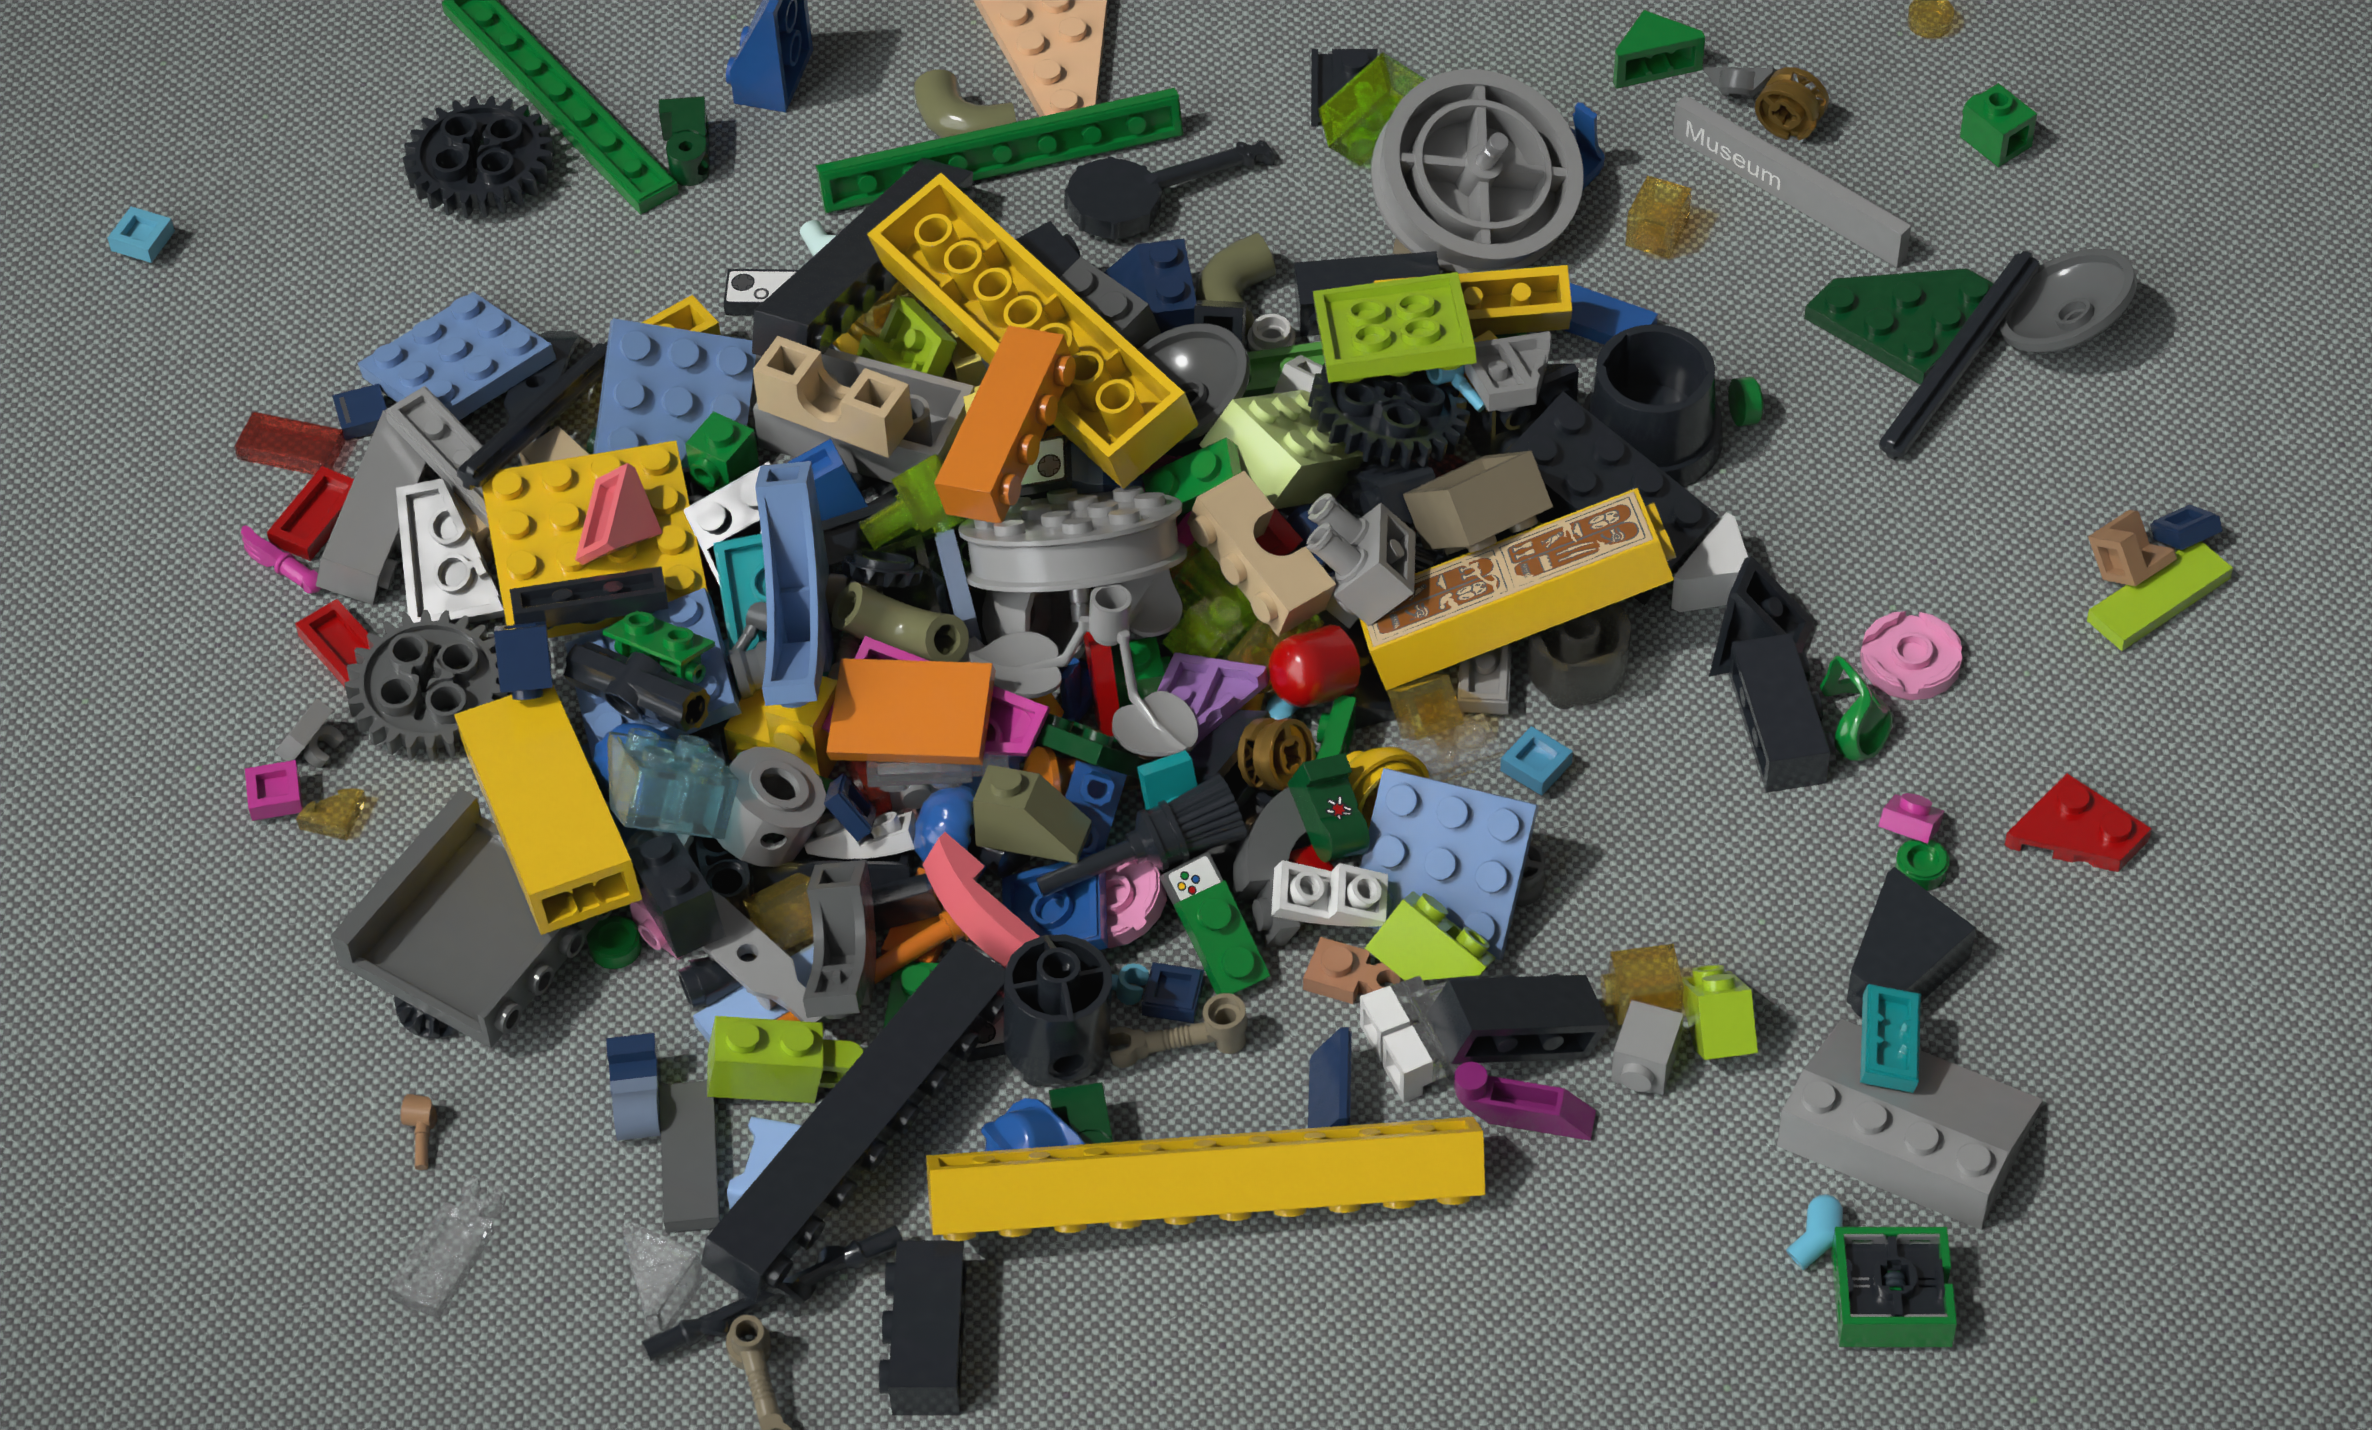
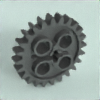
[345,610,510,761]

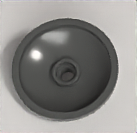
[1998,249,2137,353]
[1138,324,1250,445]

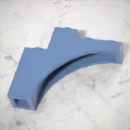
[755,461,834,708]

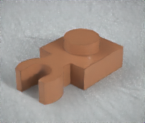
[1303,937,1403,1004]

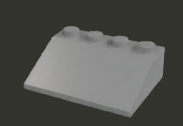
[1777,1019,2043,1230]

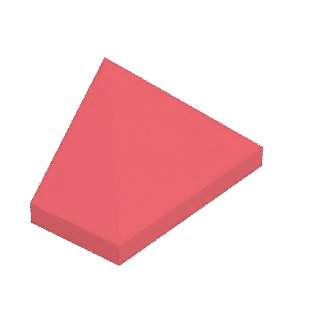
[575,463,662,565]

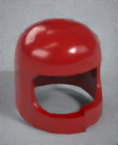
[1268,624,1361,708]

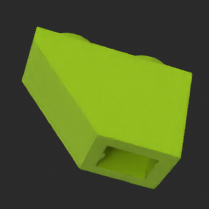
[1365,891,1496,982]
[1678,965,1758,1060]

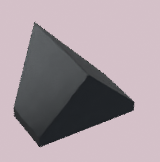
[1709,556,1815,677]

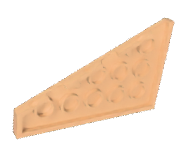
[973,0,1108,117]

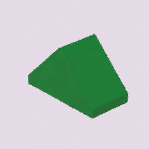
[1613,10,1705,89]

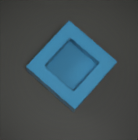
[1500,726,1573,796]

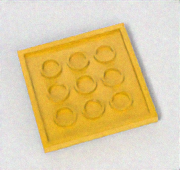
[482,440,708,638]

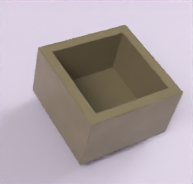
[1403,451,1553,554]

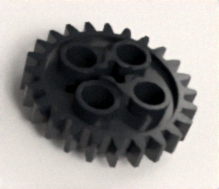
[403,96,555,218]
[1308,363,1470,469]

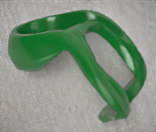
[1819,655,1893,761]

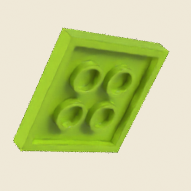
[1313,272,1477,383]

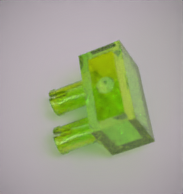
[858,454,965,550]

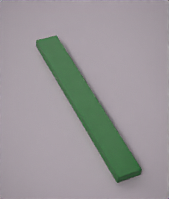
[442,0,679,215]
[816,88,1184,213]

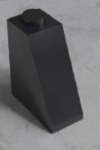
[1846,867,1976,1019]

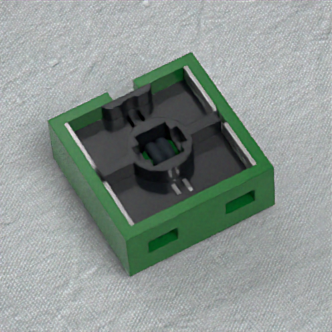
[1831,1227,1957,1347]

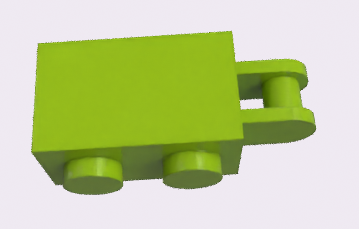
[707,1016,863,1103]

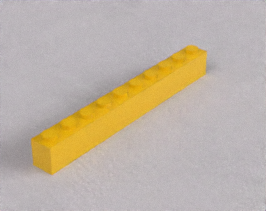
[926,1117,1485,1241]

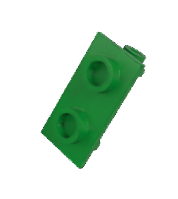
[603,611,715,684]

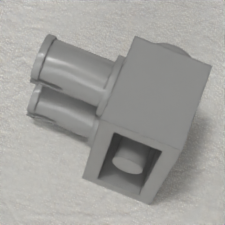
[1306,493,1416,626]

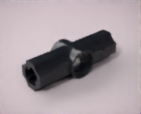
[563,641,711,732]

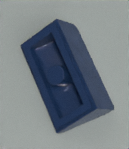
[1308,1027,1352,1128]

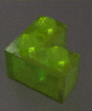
[1318,52,1426,167]
[1162,541,1263,659]

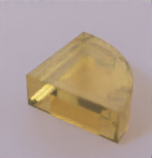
[296,788,367,840]

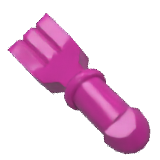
[241,525,322,594]

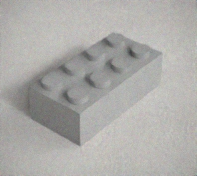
[753,348,975,490]

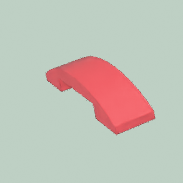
[923,832,1040,968]

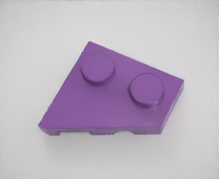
[1157,652,1269,745]

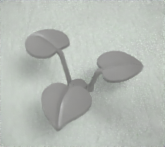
[969,569,1198,756]

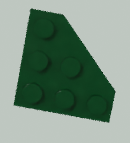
[1804,268,1994,385]

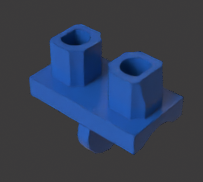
[1065,760,1127,857]

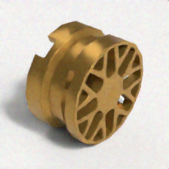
[1755,67,1829,140]
[1237,718,1316,791]

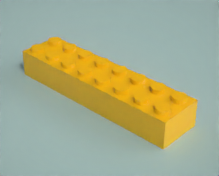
[867,173,1199,489]

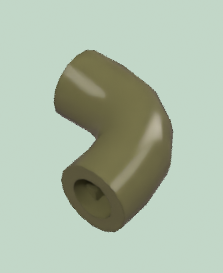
[913,69,1016,138]
[1195,233,1276,336]
[831,582,969,662]

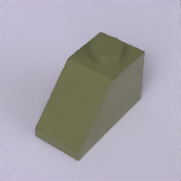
[973,765,1092,863]

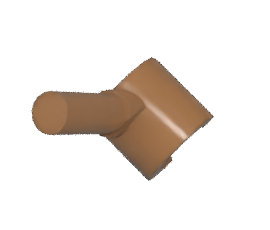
[401,1094,438,1170]

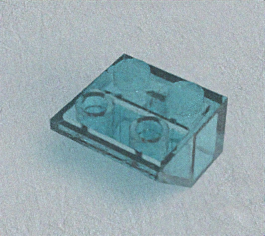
[607,728,739,839]

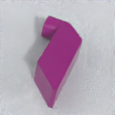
[1454,1062,1596,1141]

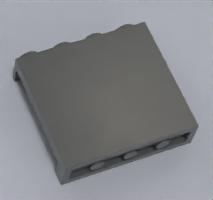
[331,788,613,1048]

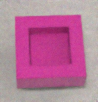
[245,760,303,821]
[1878,793,1945,844]

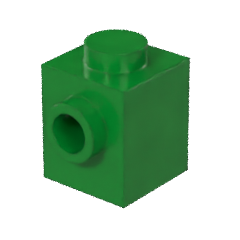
[1960,83,2037,168]
[685,411,760,492]
[1111,637,1171,709]

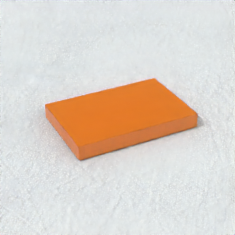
[826,658,996,765]

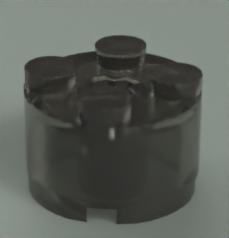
[1527,602,1631,709]

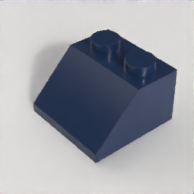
[1104,239,1197,334]

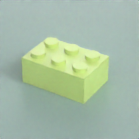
[1199,390,1364,509]

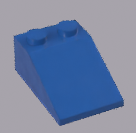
[726,0,813,112]

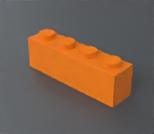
[934,325,1076,523]

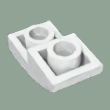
[804,811,917,859]
[1271,860,1388,927]

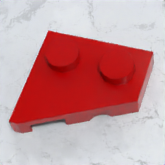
[2004,773,2152,872]

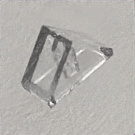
[621,1221,704,1337]

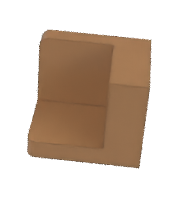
[2088,510,2177,586]

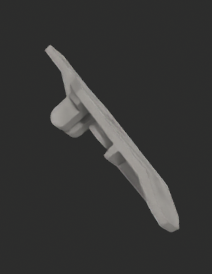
[701,889,826,1022]

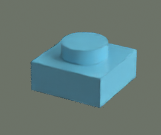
[107,206,175,263]

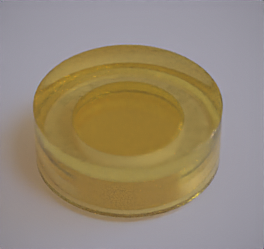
[1907,0,1954,38]

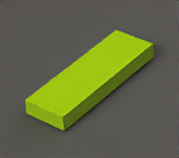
[2086,541,2233,651]

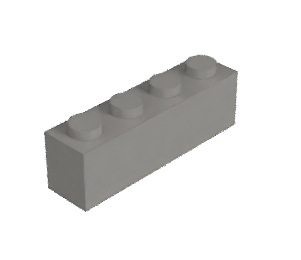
[316,410,436,605]

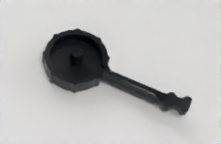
[1064,140,1275,241]

